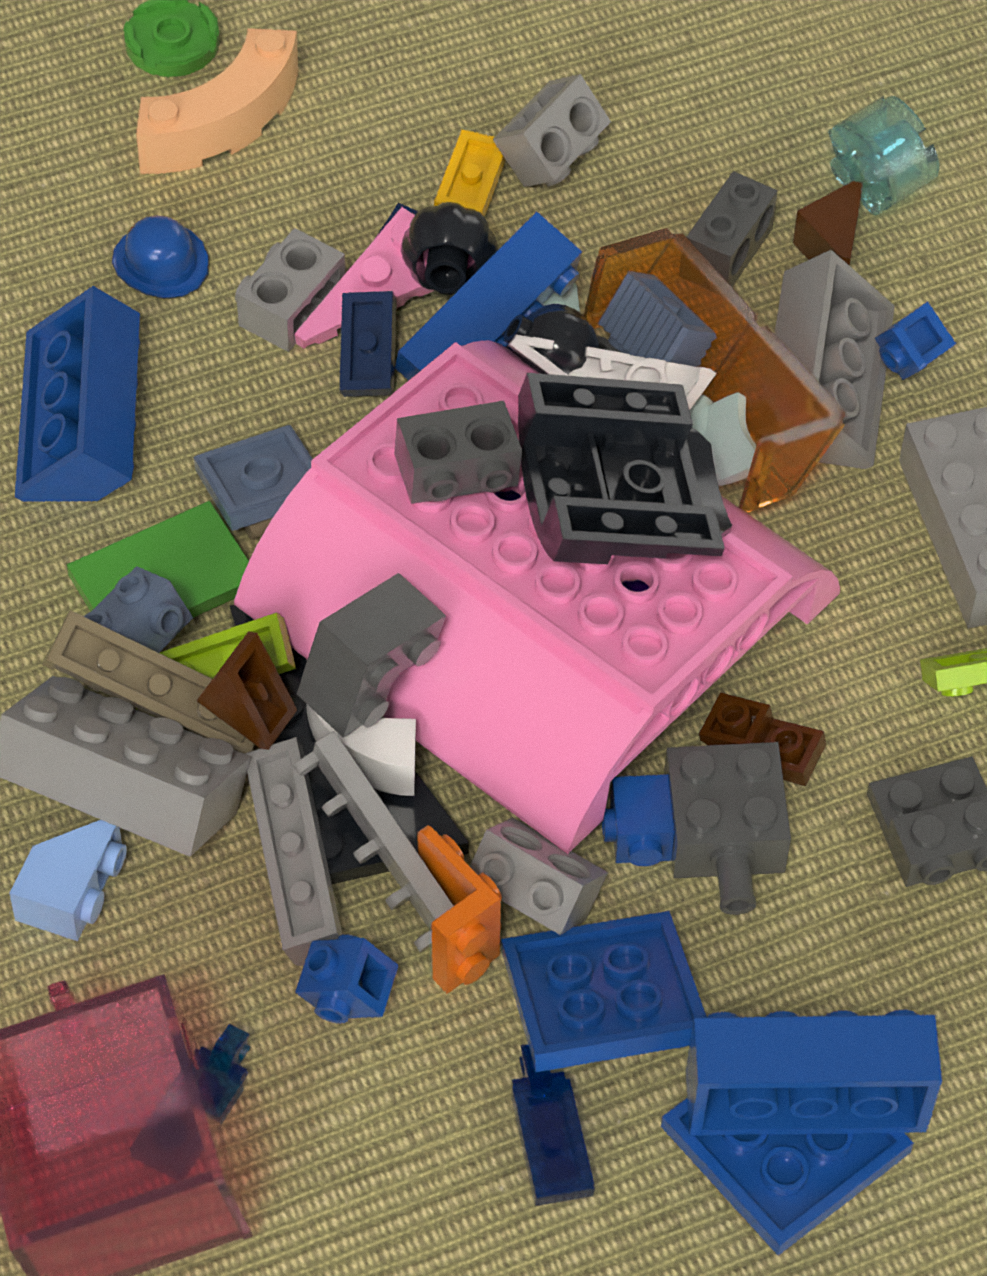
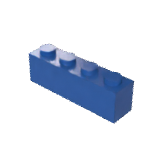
[395,211,582,381]

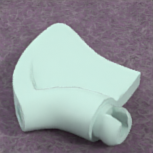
[690,392,764,486]

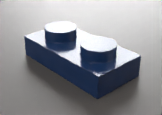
[339,291,396,397]

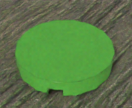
[123,0,220,77]

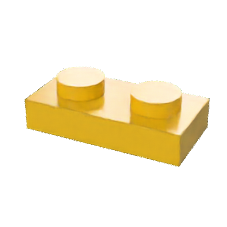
[434,129,506,217]

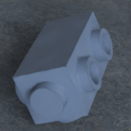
[83,566,193,653]

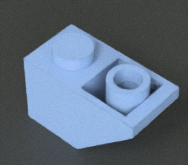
[9,820,127,941]

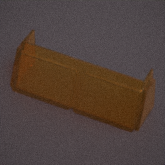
[583,228,845,513]

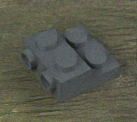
[867,756,987,887]

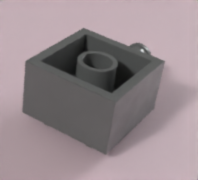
[664,742,791,915]

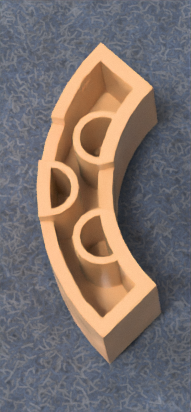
[136,28,298,174]

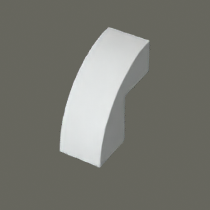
[306,704,416,796]

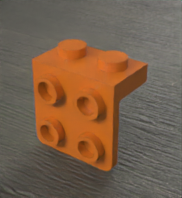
[417,825,502,994]

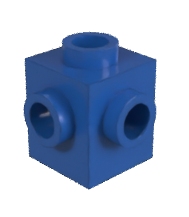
[295,935,399,1023]

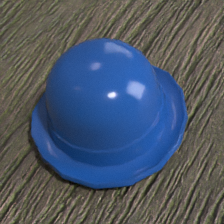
[112,215,209,298]

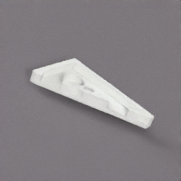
[508,335,717,410]

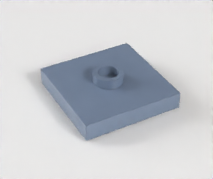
[193,425,313,531]

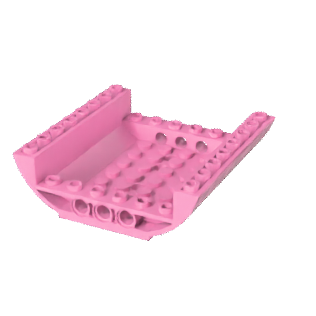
[234,340,840,854]

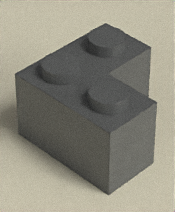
[297,573,446,737]

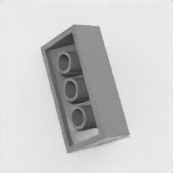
[759,250,895,469]

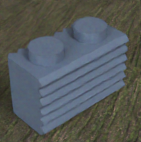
[598,271,717,367]

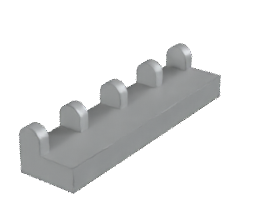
[294,731,453,953]
[246,737,342,966]

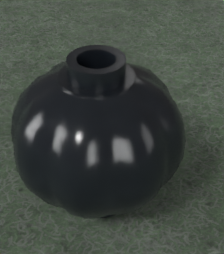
[401,202,498,295]
[504,304,599,375]

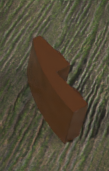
[699,692,826,787]

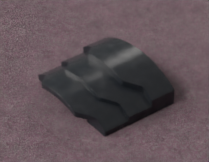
[518,373,732,565]

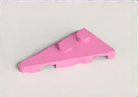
[294,207,475,349]

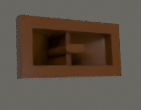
[793,181,863,266]
[196,631,297,750]

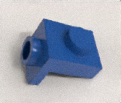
[874,302,956,380]

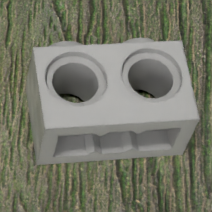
[493,74,611,187]
[235,228,345,352]
[470,818,608,935]

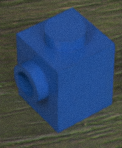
[602,774,675,866]

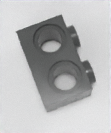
[682,171,778,296]
[394,401,522,504]

